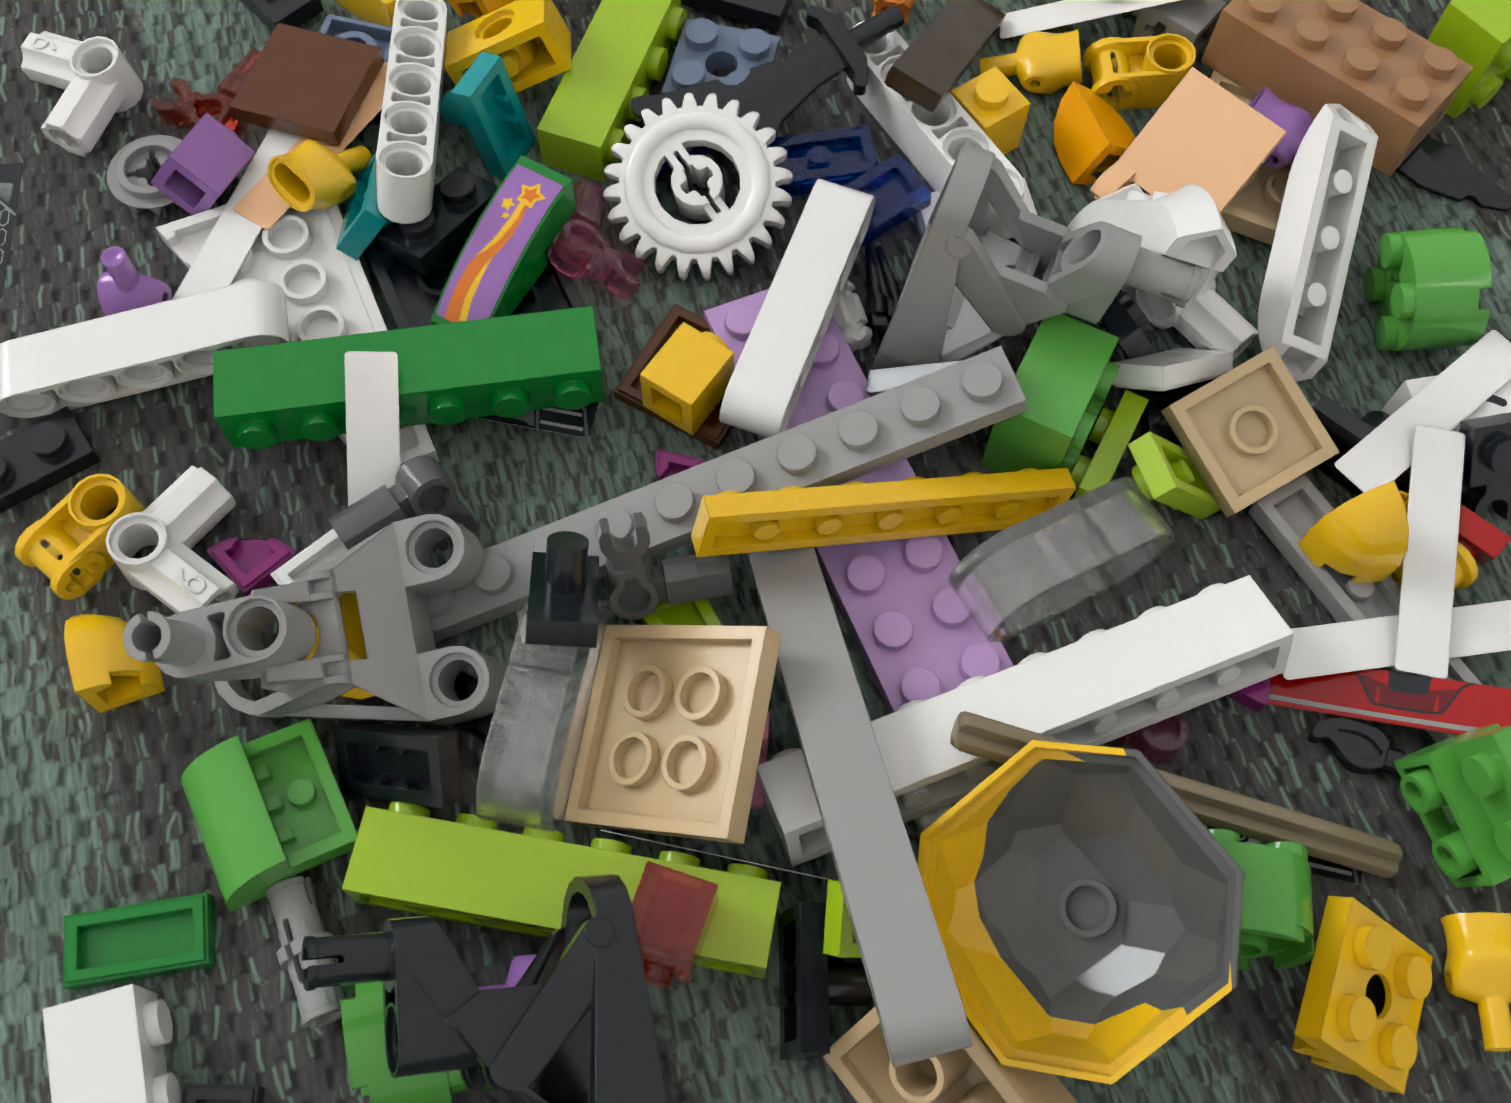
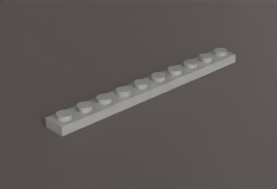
[427,346,1027,643]

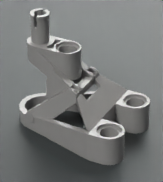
[871,141,1201,370]
[123,514,507,725]

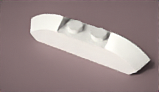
[1258,104,1378,382]
[1068,183,1237,272]

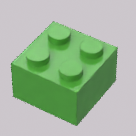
[980,314,1120,475]

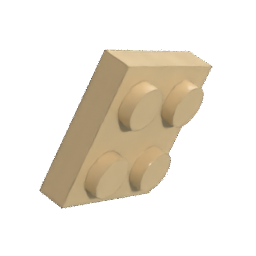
[1161,346,1339,517]

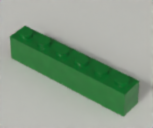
[213,306,606,449]

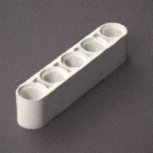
[376,0,447,224]
[846,21,1025,239]
[719,179,876,438]
[0,280,291,418]

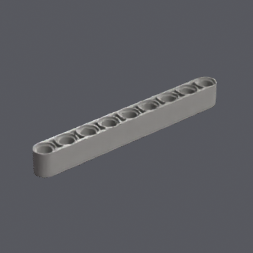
[746,547,972,1068]

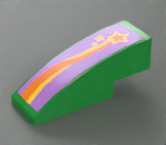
[430,155,577,325]

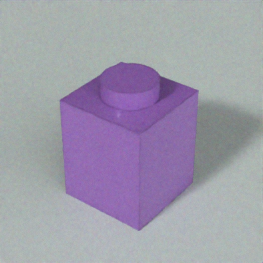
[150,112,255,215]

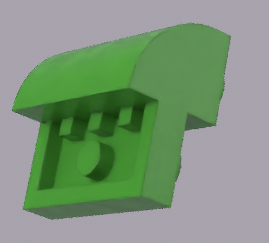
[181,718,357,912]
[1393,723,1511,888]

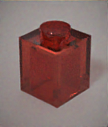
[632,861,719,988]

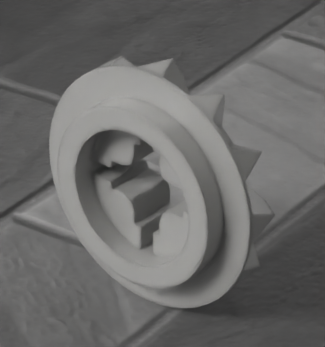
[107,135,182,216]

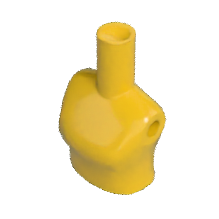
[980,29,1083,95]
[267,139,372,212]
[1440,912,1511,1052]

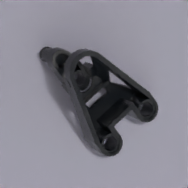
[302,874,668,1103]

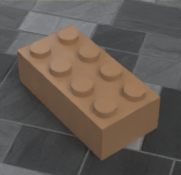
[1201,0,1474,177]

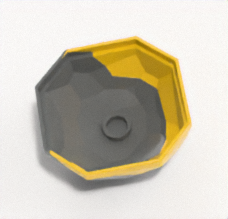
[917,740,1245,1085]

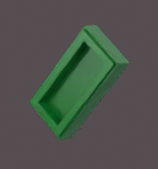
[63,892,216,991]

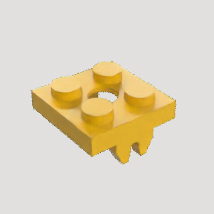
[1292,896,1433,1094]

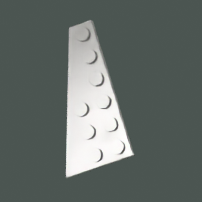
[155,204,440,467]

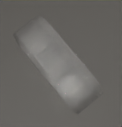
[948,477,1175,643]
[476,597,610,833]

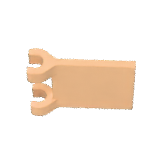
[1090,67,1286,214]

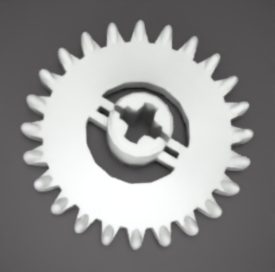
[603,93,793,281]

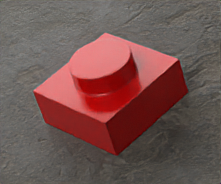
[1458,504,1511,564]

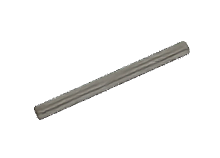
[950,711,1403,879]

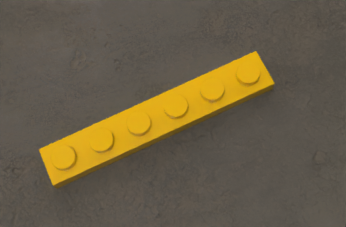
[691,468,1076,557]

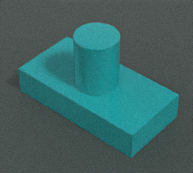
[441,51,536,179]
[336,151,392,261]

